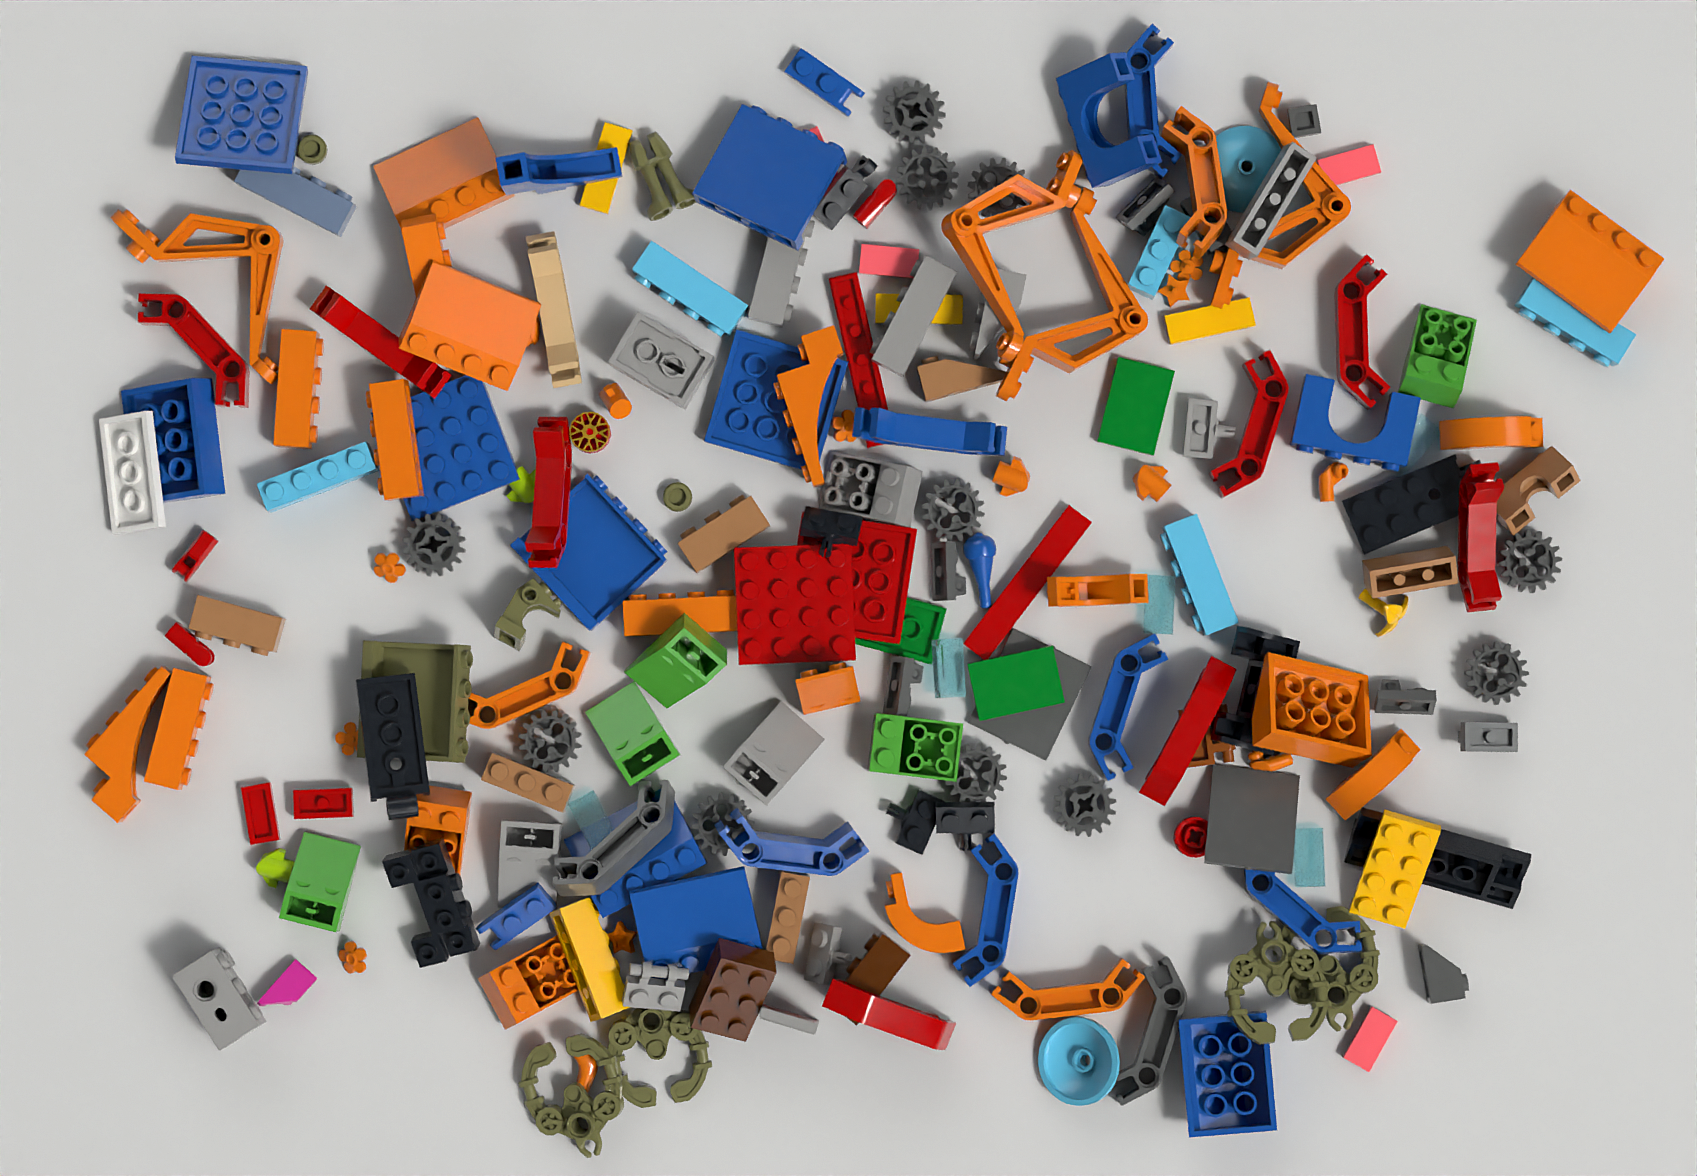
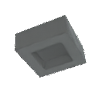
[1287,104,1321,138]

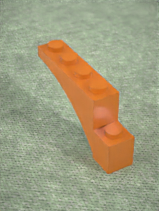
[773,325,843,488]
[84,666,172,823]

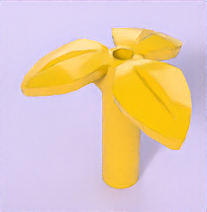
[1359,589,1409,637]

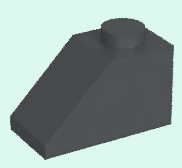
[1418,944,1469,1004]

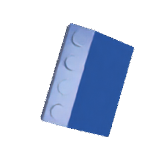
[121,378,225,503]
[564,789,708,918]
[629,866,763,979]
[1179,1010,1277,1138]

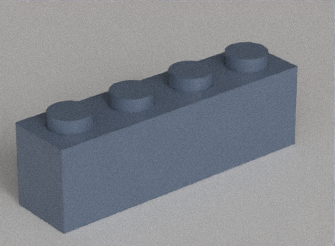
[234,167,357,237]

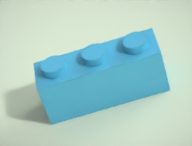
[1127,205,1191,300]

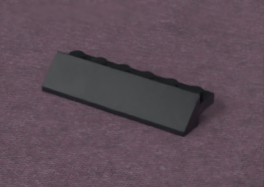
[1344,807,1532,909]

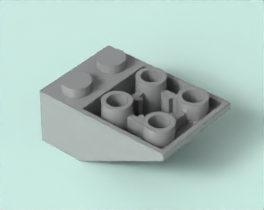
[969,269,1026,360]
[819,452,923,528]
[723,701,825,806]
[498,820,562,911]

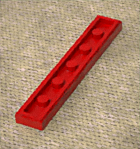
[828,272,889,449]
[963,505,1092,660]

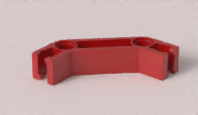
[1334,254,1391,410]
[309,285,452,399]
[138,293,250,408]
[1209,350,1289,498]
[525,417,572,568]
[1458,462,1504,613]
[1139,656,1237,806]
[822,979,956,1050]

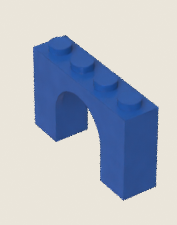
[1056,52,1162,188]
[1290,374,1421,472]

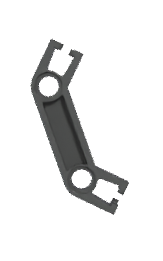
[552,780,675,896]
[1113,956,1187,1106]

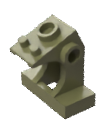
[494,578,561,651]

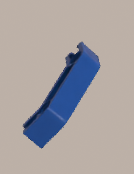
[1124,23,1182,179]
[852,408,1007,456]
[1088,634,1168,781]
[714,808,870,876]
[952,833,1019,987]
[1244,869,1362,954]

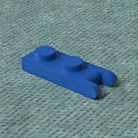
[784,48,865,117]
[476,883,556,950]

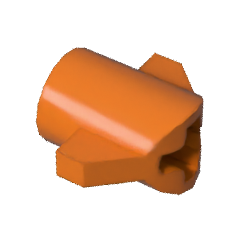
[599,383,632,419]
[992,456,1030,497]
[1132,465,1172,502]

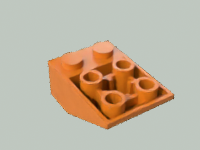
[795,662,861,715]
[404,785,472,875]
[478,935,578,1030]

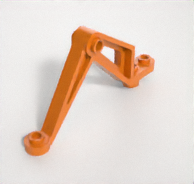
[1209,82,1351,309]
[941,150,1083,362]
[995,187,1148,401]
[110,209,284,384]

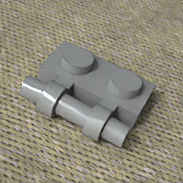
[622,961,689,1012]

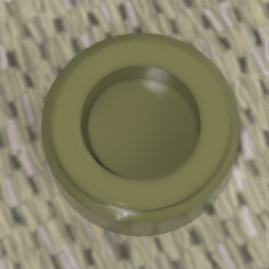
[297,135,328,165]
[663,482,692,512]

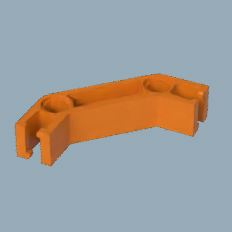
[1161,106,1227,260]
[469,642,591,729]
[990,958,1145,1021]

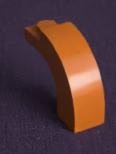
[1439,416,1543,450]
[1047,574,1149,607]
[1326,729,1421,820]
[885,872,965,953]

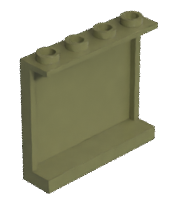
[357,640,473,763]

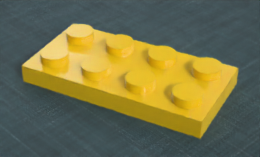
[1349,809,1441,929]

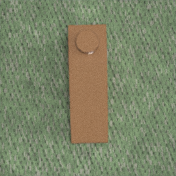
[917,356,1006,402]

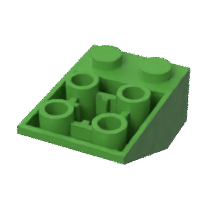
[1398,304,1477,409]
[624,613,727,708]
[585,681,681,786]
[867,713,963,782]
[279,832,361,932]

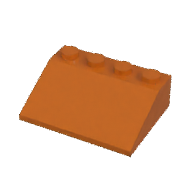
[373,117,515,229]
[1515,190,1664,334]
[399,260,541,391]
[1252,652,1372,768]

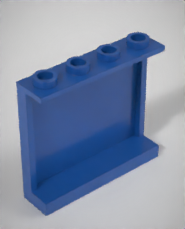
[692,104,847,251]
[510,474,668,631]

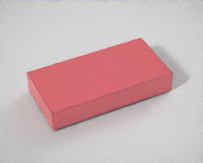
[1317,144,1381,185]
[859,244,919,279]
[1343,1006,1398,1072]

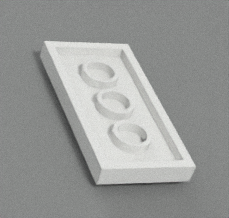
[99,411,166,535]

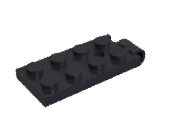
[1342,454,1482,555]
[356,673,430,820]

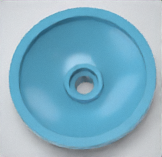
[1216,126,1282,213]
[1038,1017,1120,1106]

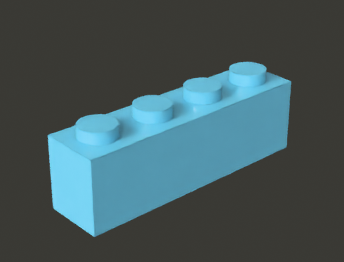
[632,240,749,337]
[1514,277,1637,367]
[257,441,380,513]
[1160,514,1239,636]

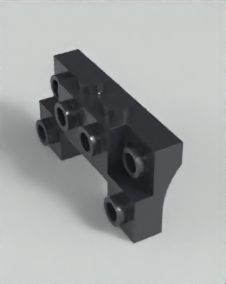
[1210,626,1300,755]
[382,838,481,968]

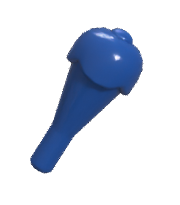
[963,532,997,608]

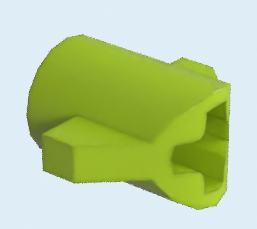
[506,466,536,503]
[256,848,295,888]

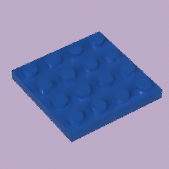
[175,55,308,174]
[704,330,848,470]
[371,375,520,522]

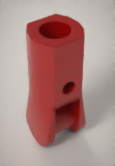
[853,179,897,229]
[172,529,219,582]
[165,622,215,666]

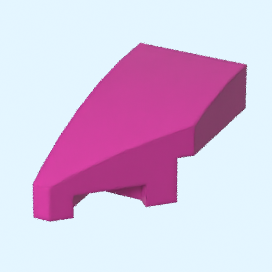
[257,959,317,1006]

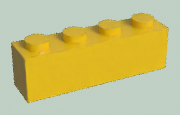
[549,897,630,1022]

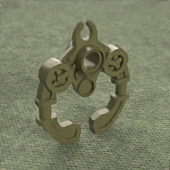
[1272,906,1380,1032]
[1224,921,1332,1045]
[608,1008,712,1108]
[518,1033,624,1158]

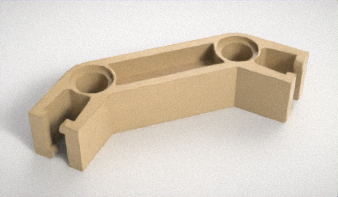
[526,231,582,388]

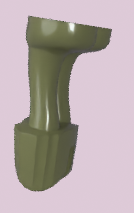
[629,131,696,221]

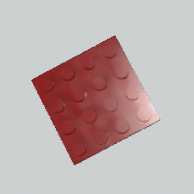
[797,511,917,645]
[734,544,856,665]

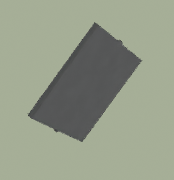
[967,628,1092,761]
[1204,764,1300,874]

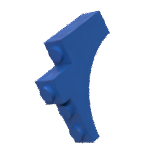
[495,147,623,195]

